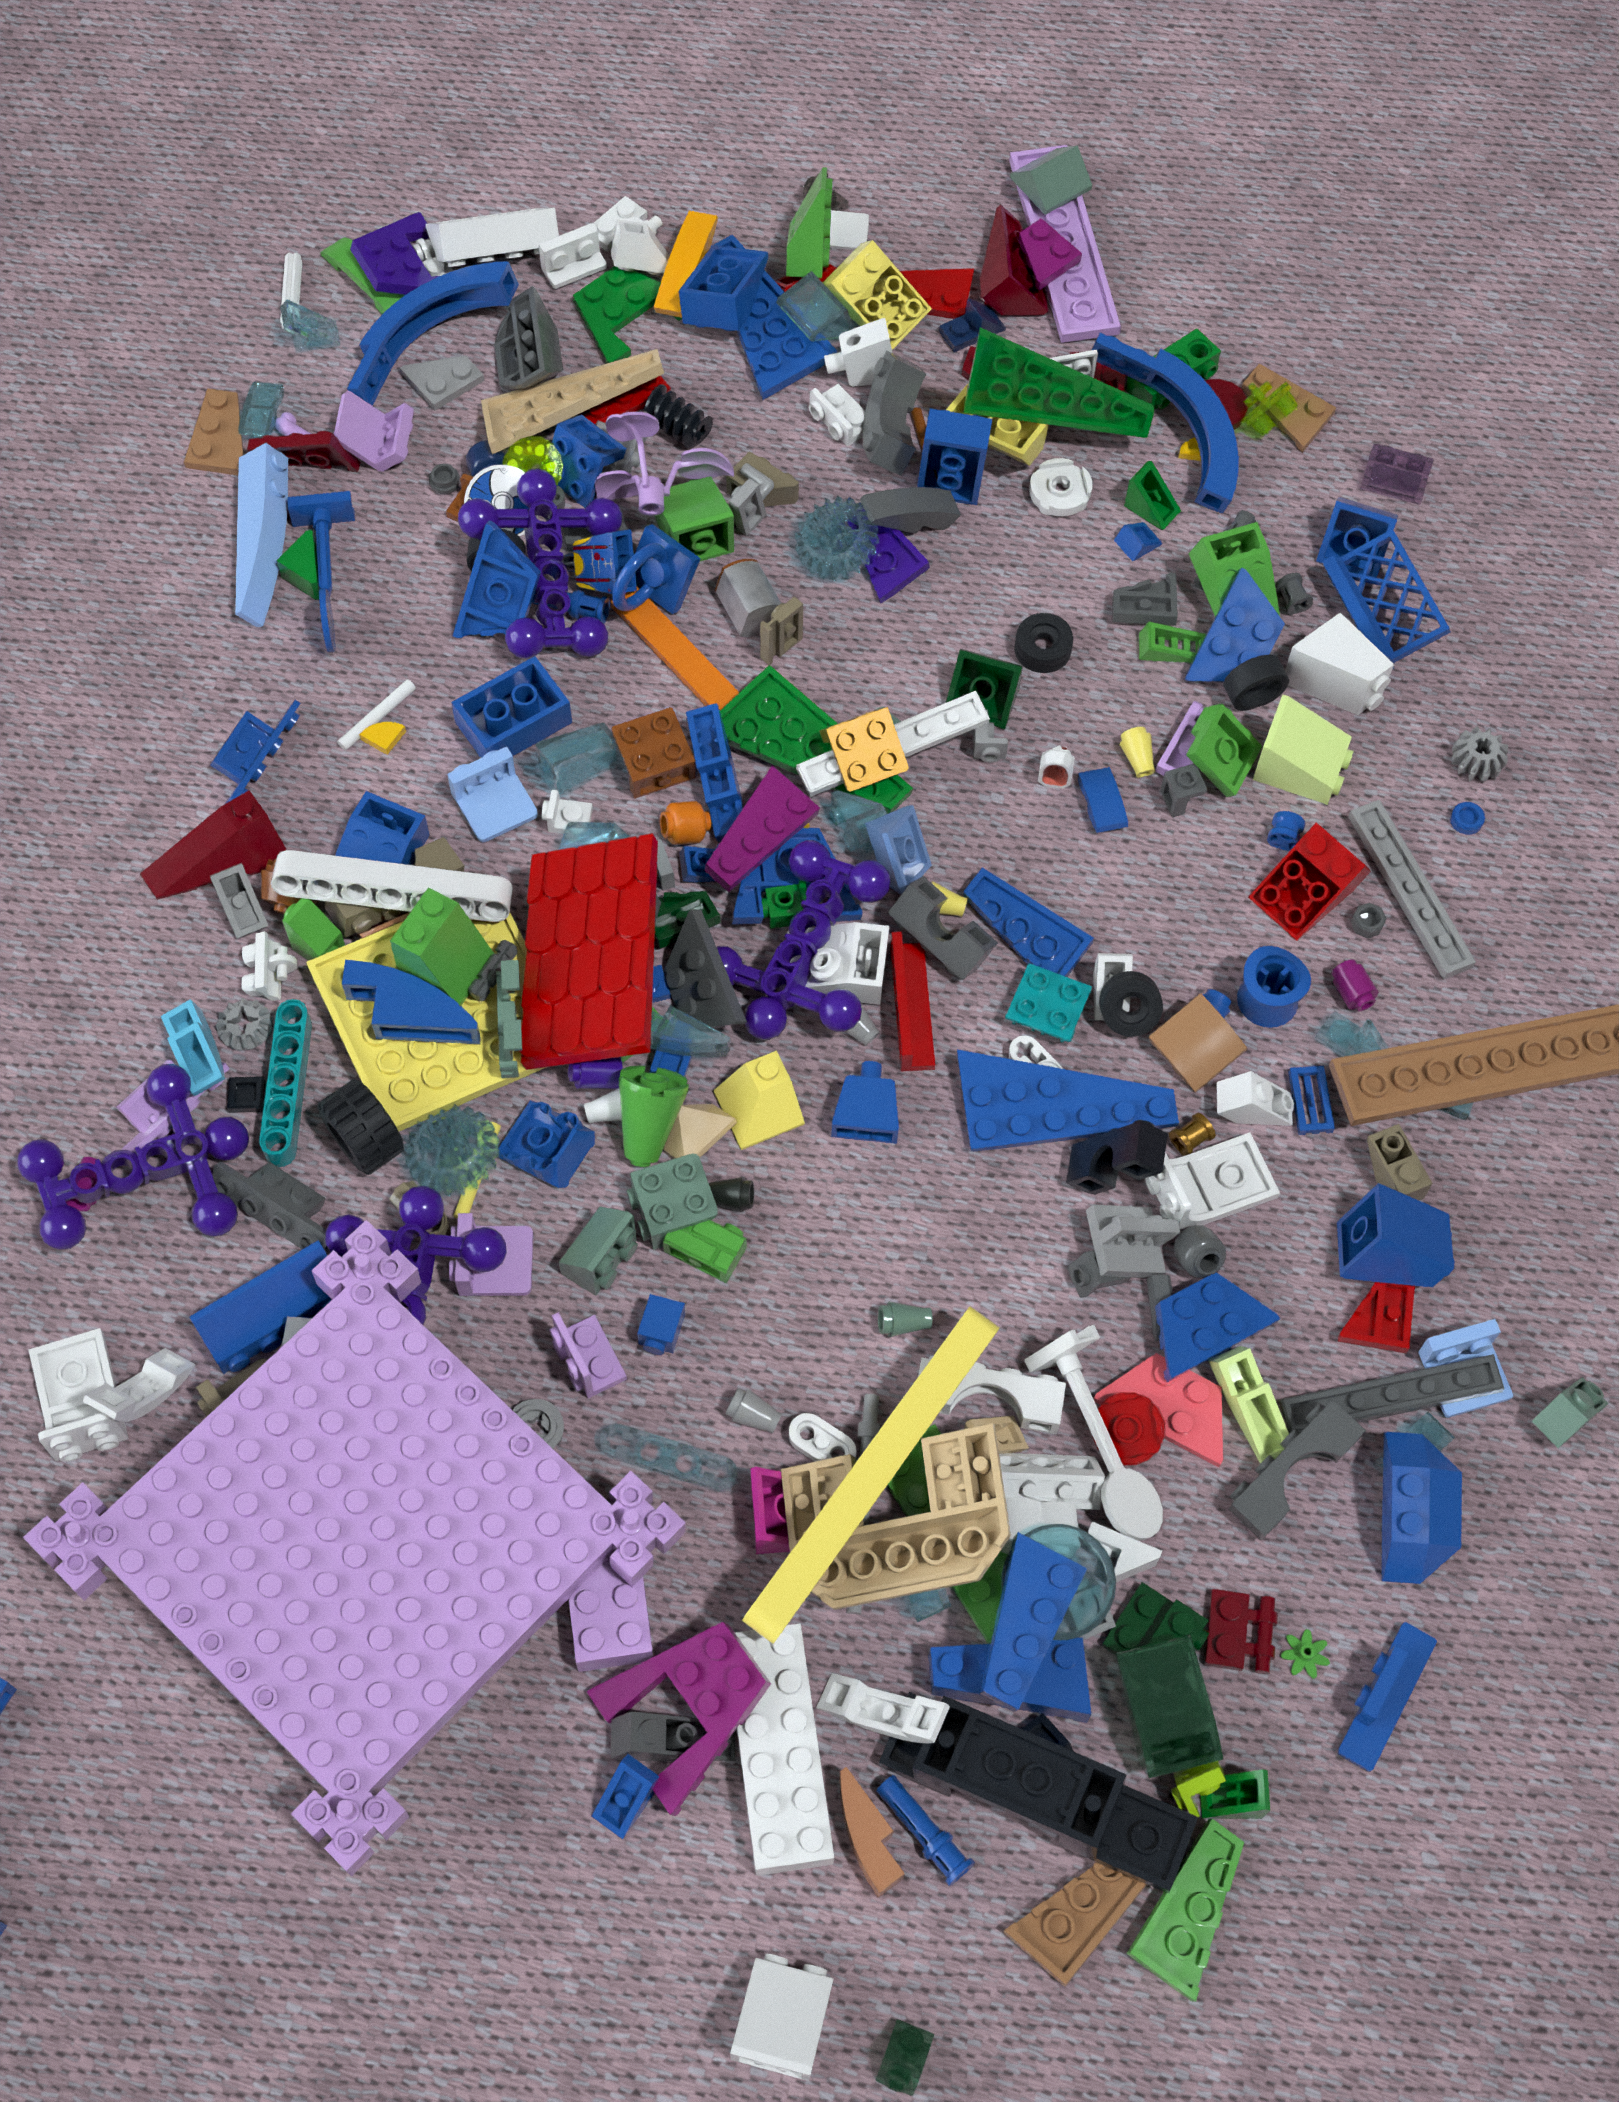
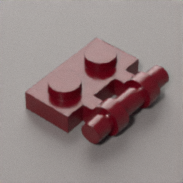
[1204,1589,1278,1674]

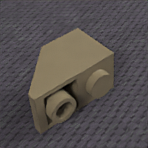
[726,451,799,507]
[1367,1124,1433,1200]

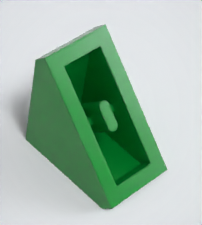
[1124,461,1181,530]
[276,530,320,600]
[1201,1769,1270,1819]

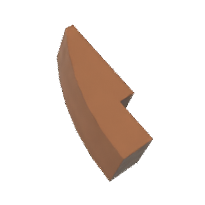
[839,1767,905,1898]

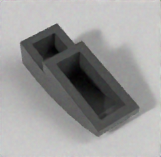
[860,487,961,534]

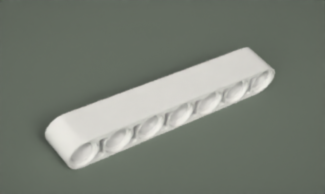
[271,850,513,922]

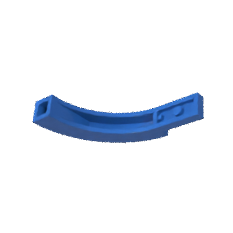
[347,261,519,406]
[1091,332,1239,514]

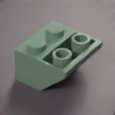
[559,1206,638,1296]

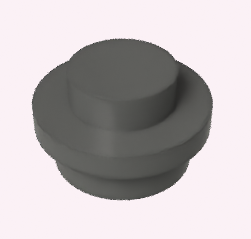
[429,463,460,494]

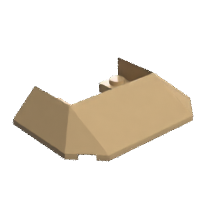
[781,1423,1011,1610]

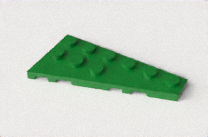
[964,327,1154,438]

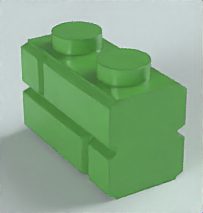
[663,1219,747,1283]

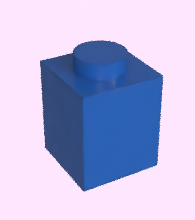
[637,1294,685,1355]

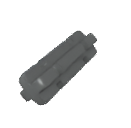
[468,940,517,1002]

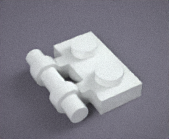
[593,196,662,252]

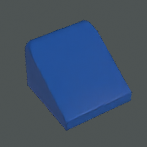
[1114,522,1162,562]

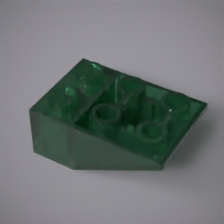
[1116,1635,1224,1778]

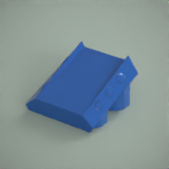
[496,1100,595,1188]

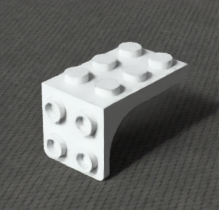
[1145,1133,1280,1233]
[29,1328,129,1462]

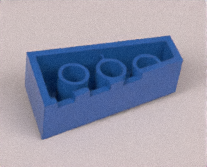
[928,1637,1091,1723]

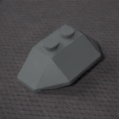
[494,286,563,389]

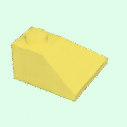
[713,1051,805,1150]

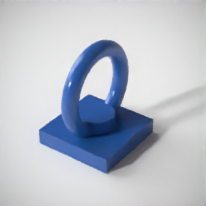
[612,524,701,614]

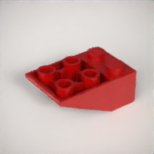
[1248,822,1371,941]

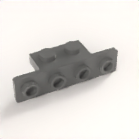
[213,1161,328,1254]

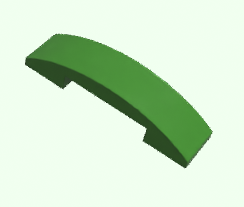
[320,237,405,314]

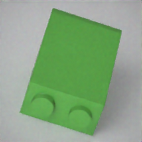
[654,476,734,561]
[390,887,494,1006]

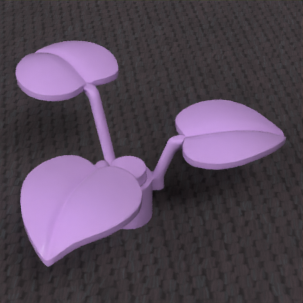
[595,412,734,516]

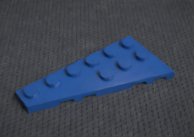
[957,1049,1179,1152]

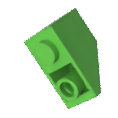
[282,898,345,961]

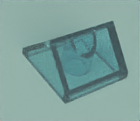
[776,271,854,342]

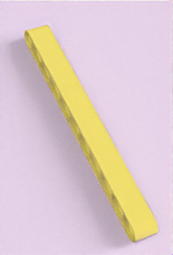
[742,1306,1000,1644]

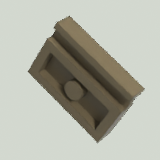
[760,596,803,665]

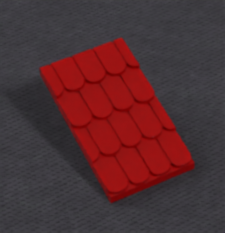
[520,833,661,1070]

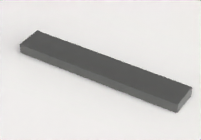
[1280,1354,1504,1434]

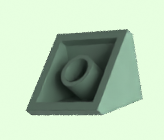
[1010,145,1092,215]

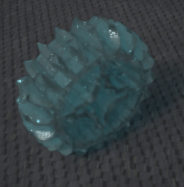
[794,496,879,581]
[404,1104,500,1197]

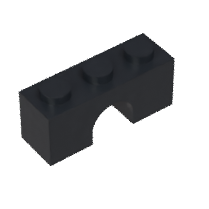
[1066,1120,1168,1195]

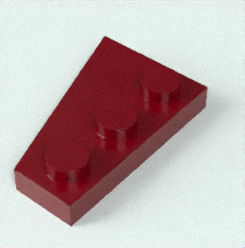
[247,431,361,472]

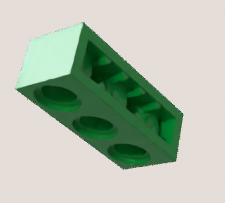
[1125,328,1221,410]

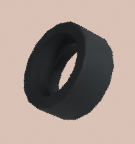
[1223,654,1290,711]

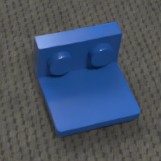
[544,415,627,508]

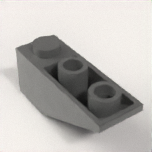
[611,1711,735,1761]

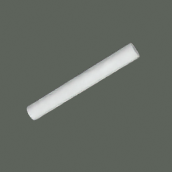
[337,679,416,751]

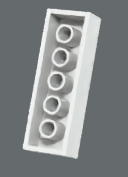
[735,1623,834,1876]

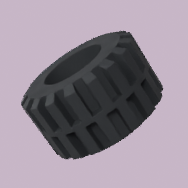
[318,1079,405,1175]

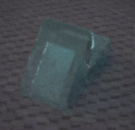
[280,299,340,353]
[1314,1010,1389,1057]

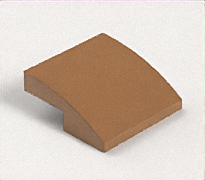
[1149,993,1247,1093]

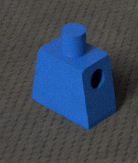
[831,1061,899,1144]

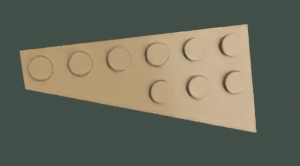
[481,349,664,454]

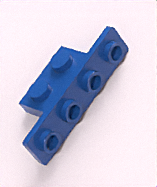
[210,699,301,804]
[1337,1622,1437,1772]

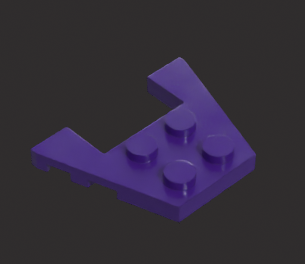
[350,212,442,295]

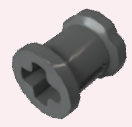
[1275,572,1313,615]

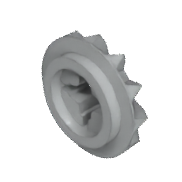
[216,998,272,1050]
[512,1399,564,1449]

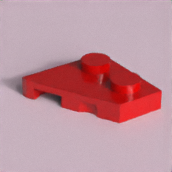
[1337,1282,1415,1353]

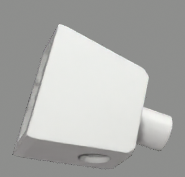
[824,318,892,387]

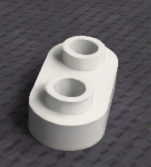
[789,1413,856,1462]

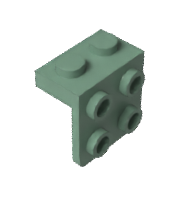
[626,1153,718,1250]

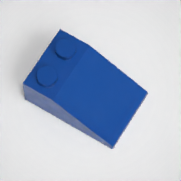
[679,245,769,331]

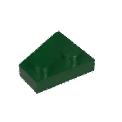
[654,891,721,949]

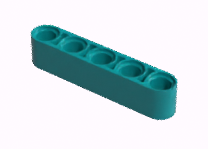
[259,999,312,1167]

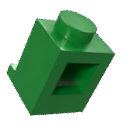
[762,880,807,929]

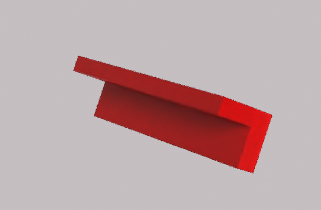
[890,932,935,1072]

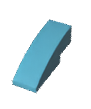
[161,999,225,1096]

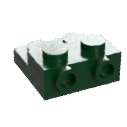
[1102,1582,1210,1688]

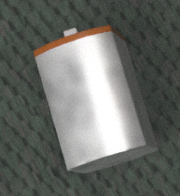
[715,559,781,637]

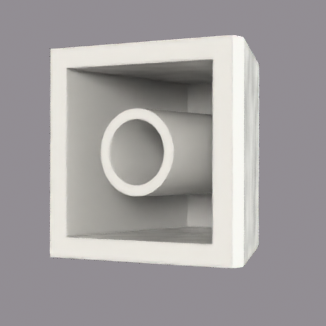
[1285,613,1394,715]
[730,1954,833,2081]

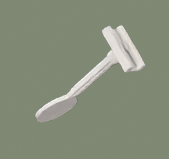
[1024,1325,1163,1541]

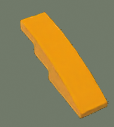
[654,210,718,318]

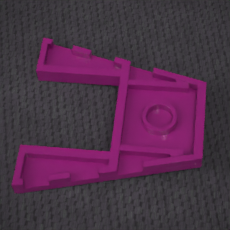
[587,1622,771,1816]

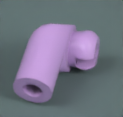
[275,412,311,436]

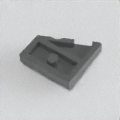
[1112,572,1178,626]

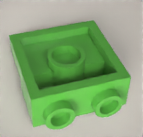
[1186,703,1262,797]

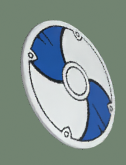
[464,465,538,536]

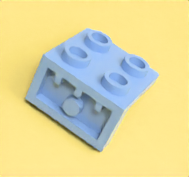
[1418,1319,1513,1418]

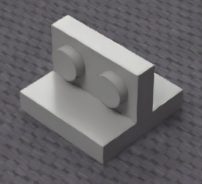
[1086,1204,1180,1278]

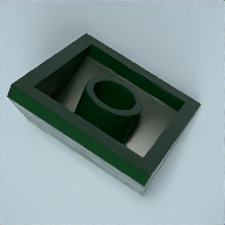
[946,649,1023,729]

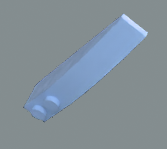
[235,443,288,627]

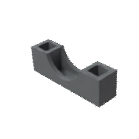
[1228,1400,1366,1541]

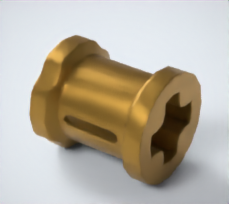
[1169,1112,1216,1156]

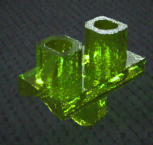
[1242,381,1298,437]

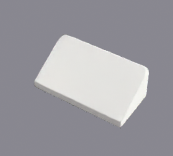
[830,210,869,250]

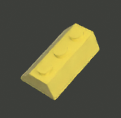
[946,384,1049,466]

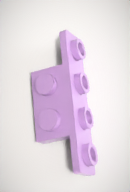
[116,1060,229,1152]

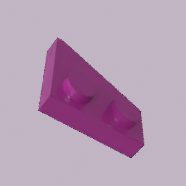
[1019,218,1082,291]

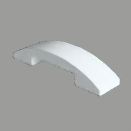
[83,1348,195,1422]
[816,1673,950,1743]

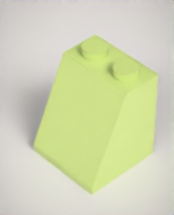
[1253,695,1354,805]

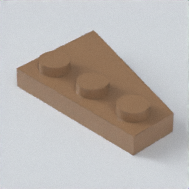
[1242,363,1336,453]

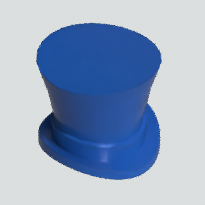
[1237,946,1311,1028]

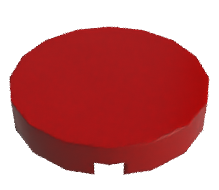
[1092,1392,1165,1465]

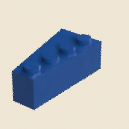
[979,1532,1087,1712]

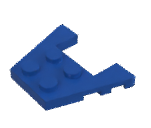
[731,828,863,924]

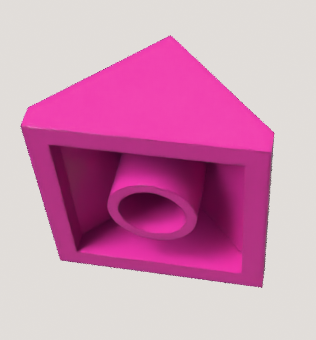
[750,1467,790,1554]

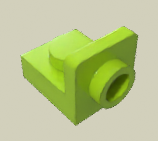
[1171,1755,1226,1818]

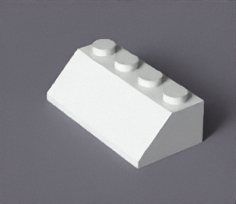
[426,208,559,267]

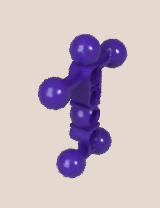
[458,468,622,659]
[717,840,890,1040]
[17,1064,249,1250]
[325,1185,507,1325]

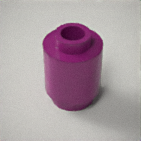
[1331,959,1379,1011]

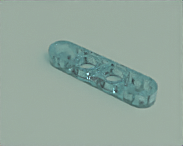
[600,1423,738,1493]

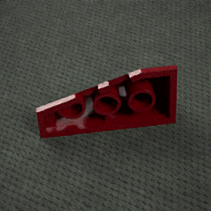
[980,204,1048,315]
[140,790,287,900]

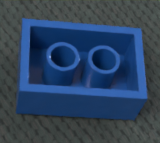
[917,408,992,505]
[451,656,572,758]

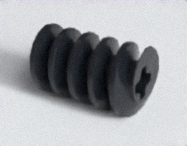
[644,384,713,449]

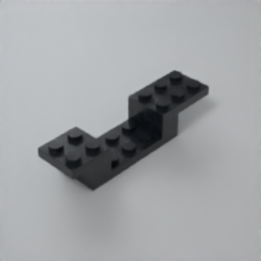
[878,1692,1198,1894]

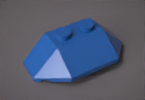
[1381,1432,1462,1584]

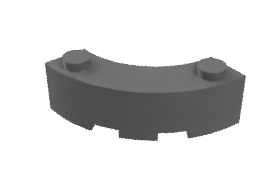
[863,351,926,476]

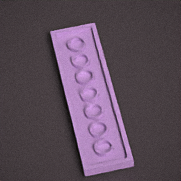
[1009,145,1121,343]

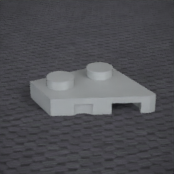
[400,355,484,411]

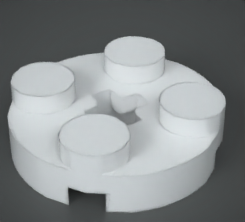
[1029,458,1092,516]

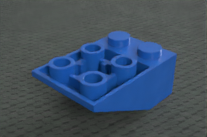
[335,791,430,865]

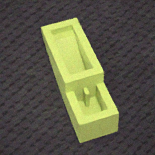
[1208,1346,1289,1464]

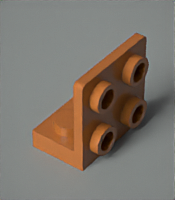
[611,707,696,799]

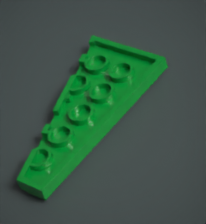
[720,665,913,814]

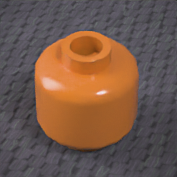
[660,801,711,845]

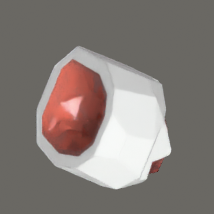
[1038,745,1075,789]

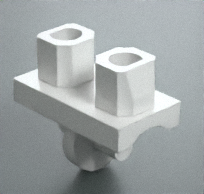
[242,931,297,1001]

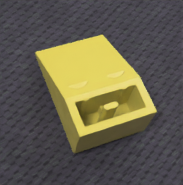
[820,240,932,350]

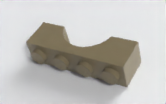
[325,837,465,938]

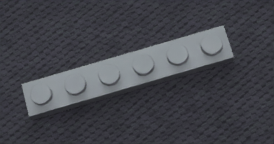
[1348,799,1476,980]

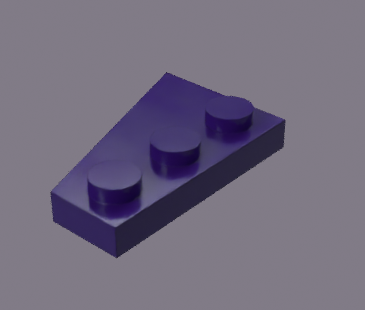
[846,505,930,604]

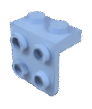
[447,746,538,842]

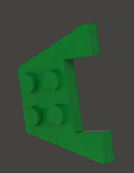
[573,266,682,364]

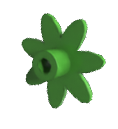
[1280,1629,1330,1679]

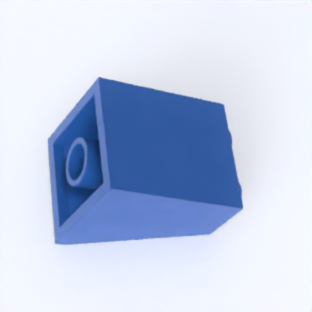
[1337,1183,1455,1288]

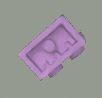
[549,1312,627,1398]

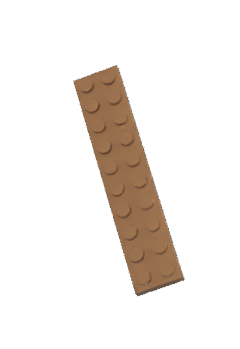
[1329,1004,1619,1126]

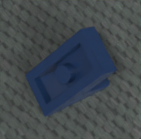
[939,299,1006,353]

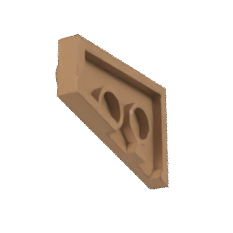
[184,388,244,476]

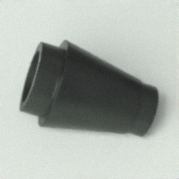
[709,1177,754,1212]

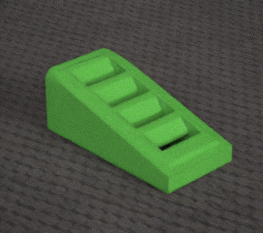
[1139,622,1206,663]

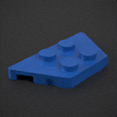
[453,520,541,638]
[1183,568,1285,682]
[1155,1272,1280,1383]

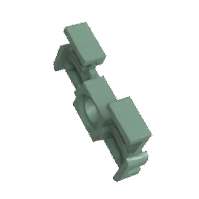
[496,960,522,1078]

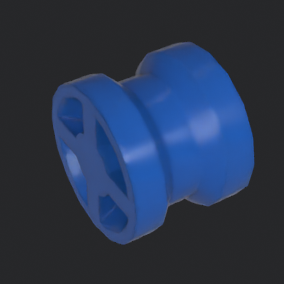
[1267,811,1306,851]

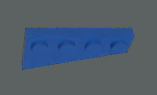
[963,867,1094,977]

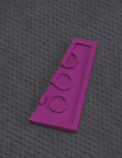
[704,765,820,892]

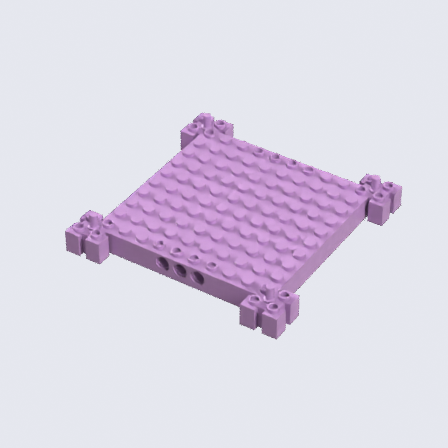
[23,1220,686,1877]

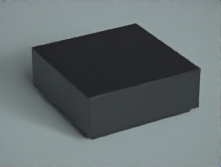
[227,1076,266,1113]

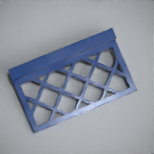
[1322,529,1451,669]

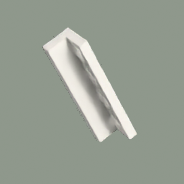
[999,1453,1105,1510]

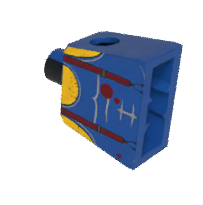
[564,529,637,594]

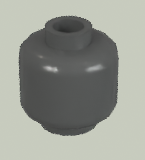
[1173,1225,1227,1278]

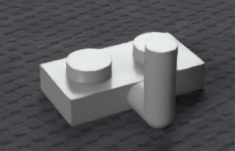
[729,463,774,536]

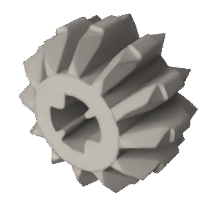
[1451,726,1508,783]

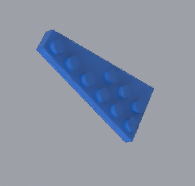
[710,234,837,400]

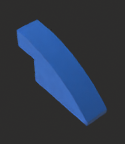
[342,959,481,1044]

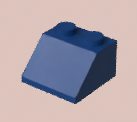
[1316,497,1399,578]

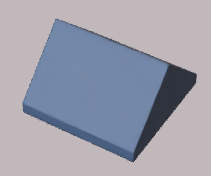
[865,805,932,894]

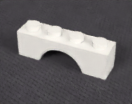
[918,1356,1066,1434]

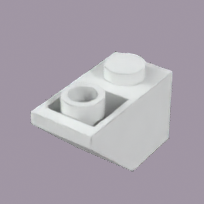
[611,219,670,276]
[1217,1071,1294,1126]

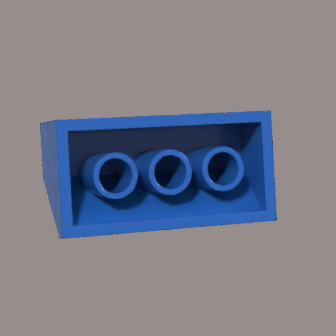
[189,1240,332,1374]

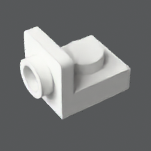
[542,790,593,837]

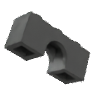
[888,876,998,980]

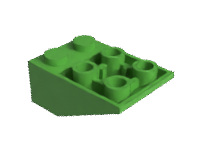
[786,167,833,278]
[1188,522,1280,616]

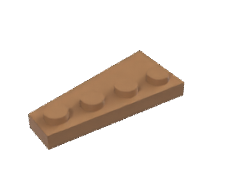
[1004,1862,1147,1987]

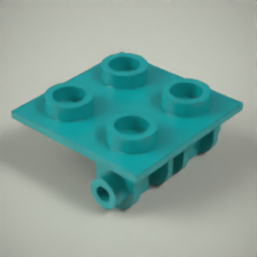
[1005,963,1092,1043]

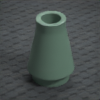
[878,1301,933,1337]

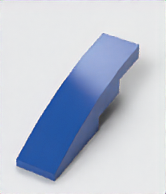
[686,703,744,842]

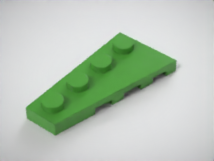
[1126,1819,1244,2002]

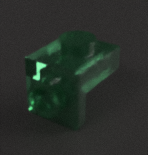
[876,2019,935,2096]

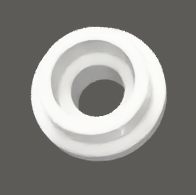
[810,948,844,982]

